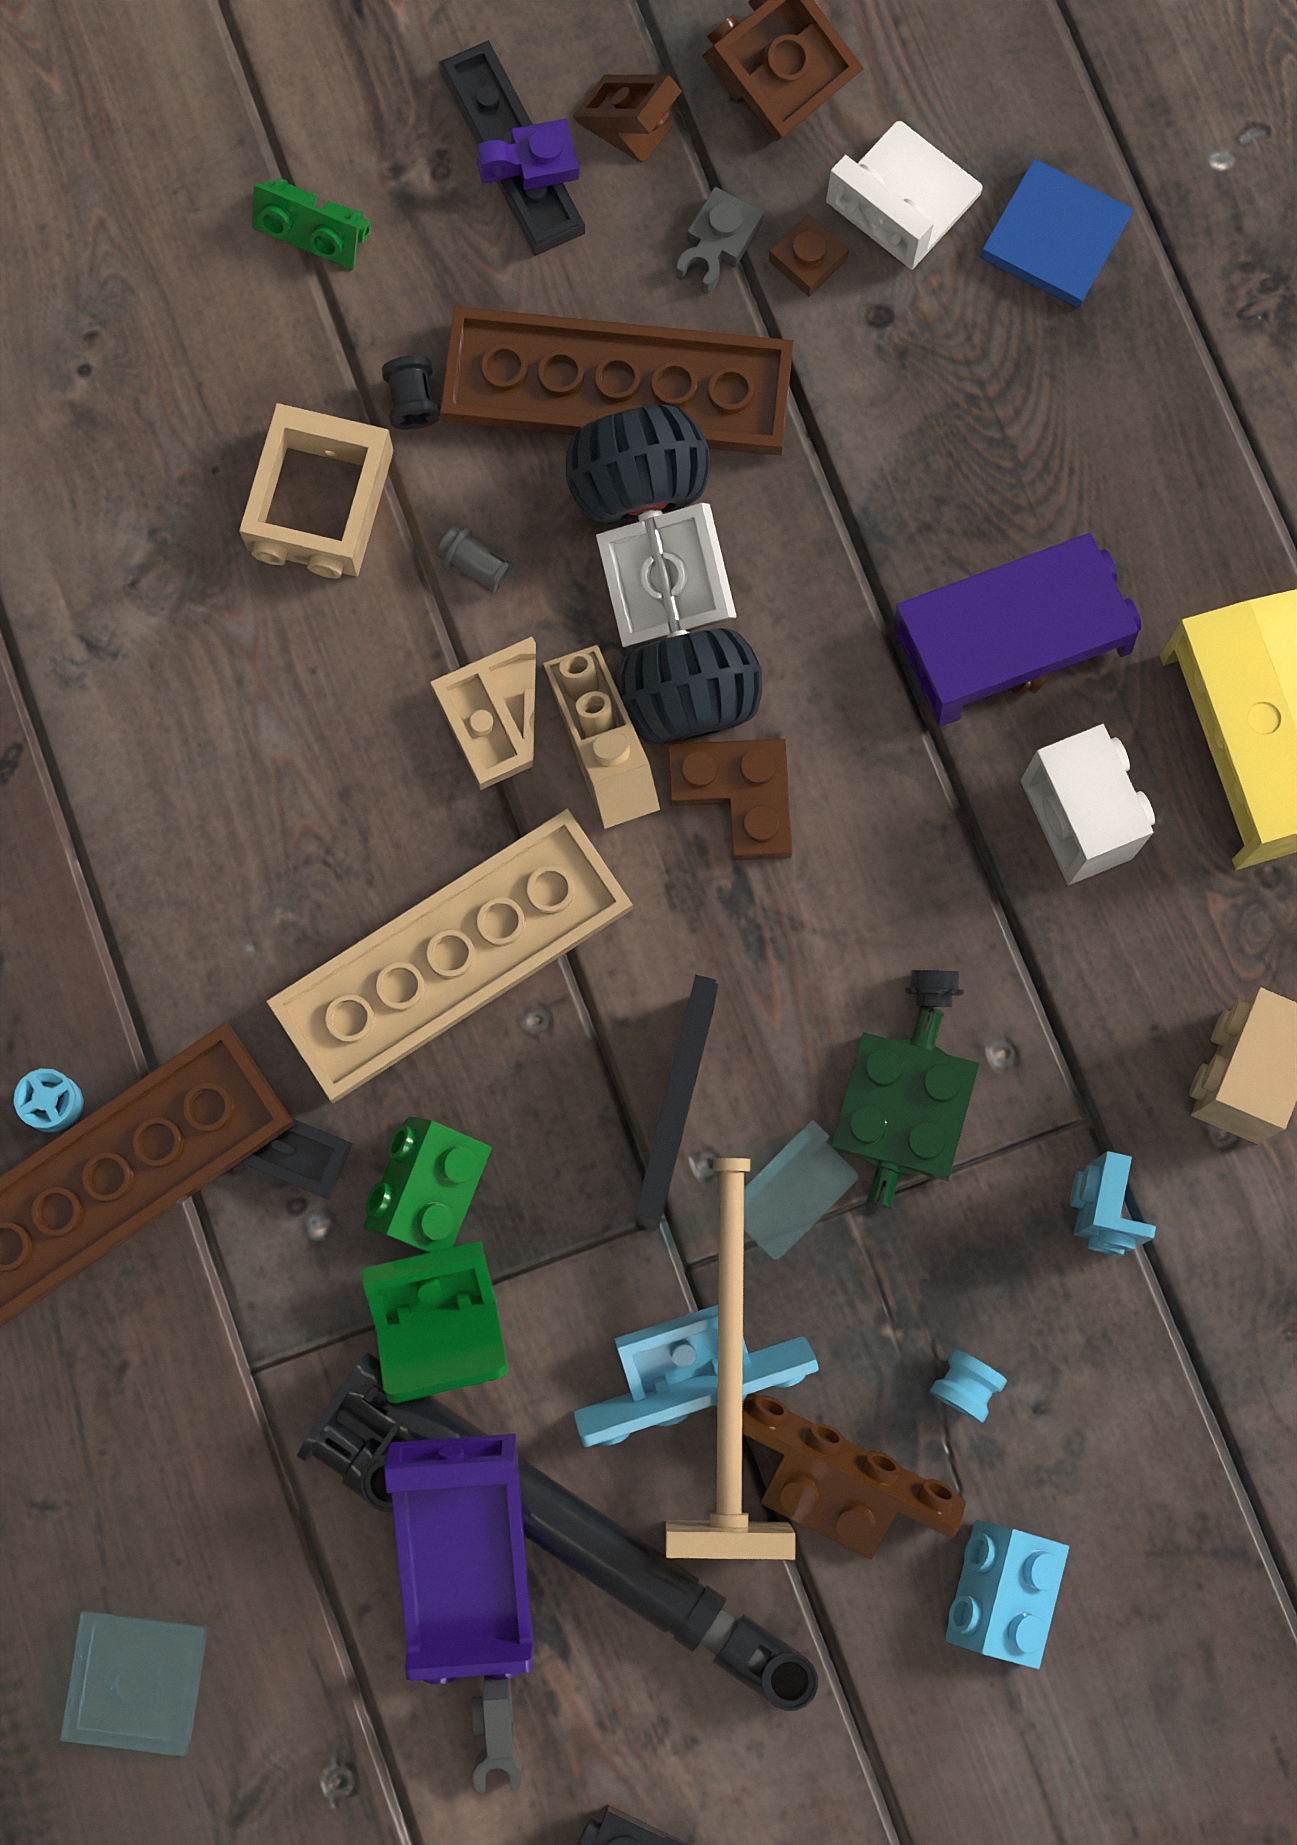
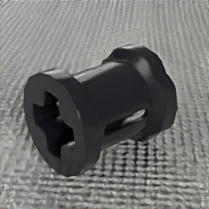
[381,355,440,430]

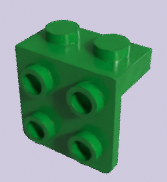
[361,1241,508,1403]

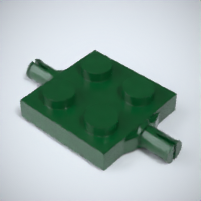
[831,1006,980,1209]

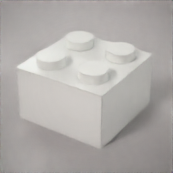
[1020,723,1155,886]

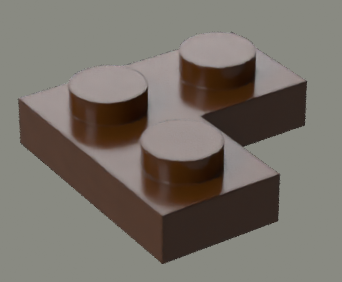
[669,739,792,860]

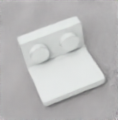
[826,121,982,270]

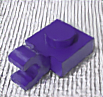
[477,119,580,190]

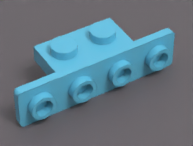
[574,1305,819,1447]

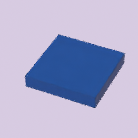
[980,158,1134,308]

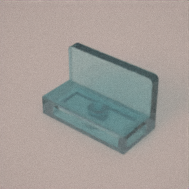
[744,1120,859,1260]

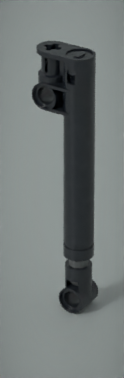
[297,1353,818,1711]

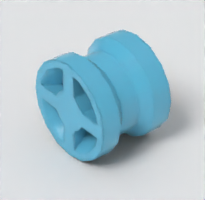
[14,1068,84,1134]
[929,1349,1007,1423]

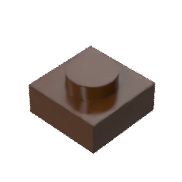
[769,214,849,297]

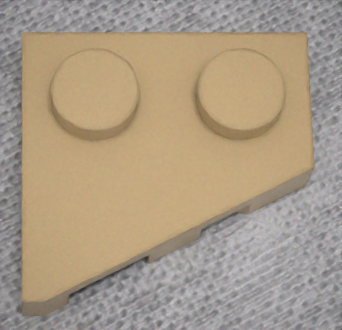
[430,637,536,790]

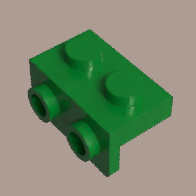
[364,1116,492,1253]

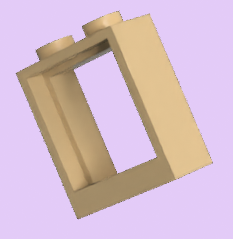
[239,403,394,579]

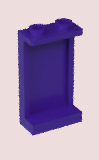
[894,532,1141,727]
[385,1434,534,1684]

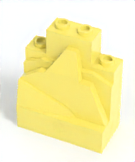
[1159,589,1297,870]

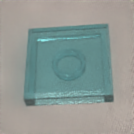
[60,1611,208,1757]

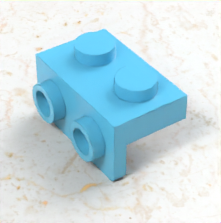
[1070,1151,1156,1256]
[945,1520,1069,1669]

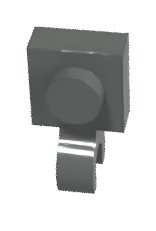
[472,1675,521,1793]

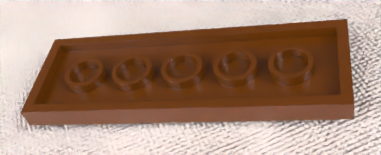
[440,306,794,456]
[0,1022,295,1328]

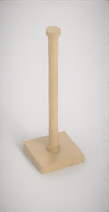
[665,1158,795,1560]

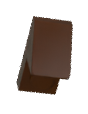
[573,74,682,162]

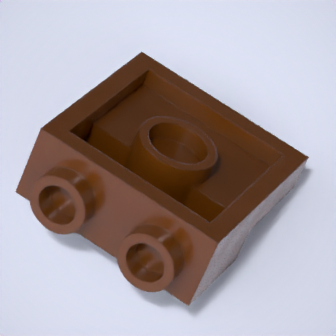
[701,0,864,141]

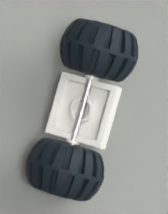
[566,405,762,744]

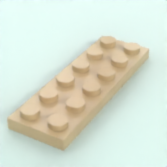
[267,808,633,1103]

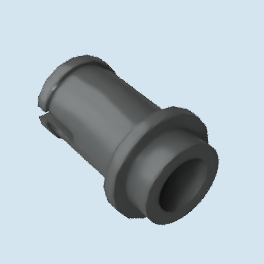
[436,526,514,593]

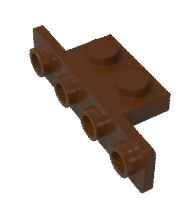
[742,1393,966,1560]

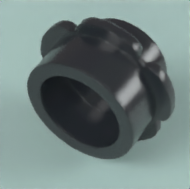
[905,970,964,1007]

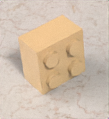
[1189,987,1297,1144]

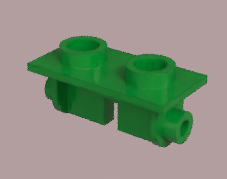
[252,178,372,270]

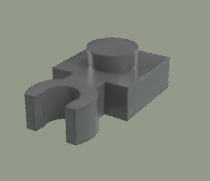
[676,187,764,294]

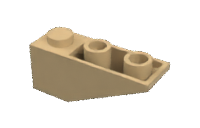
[543,645,660,829]

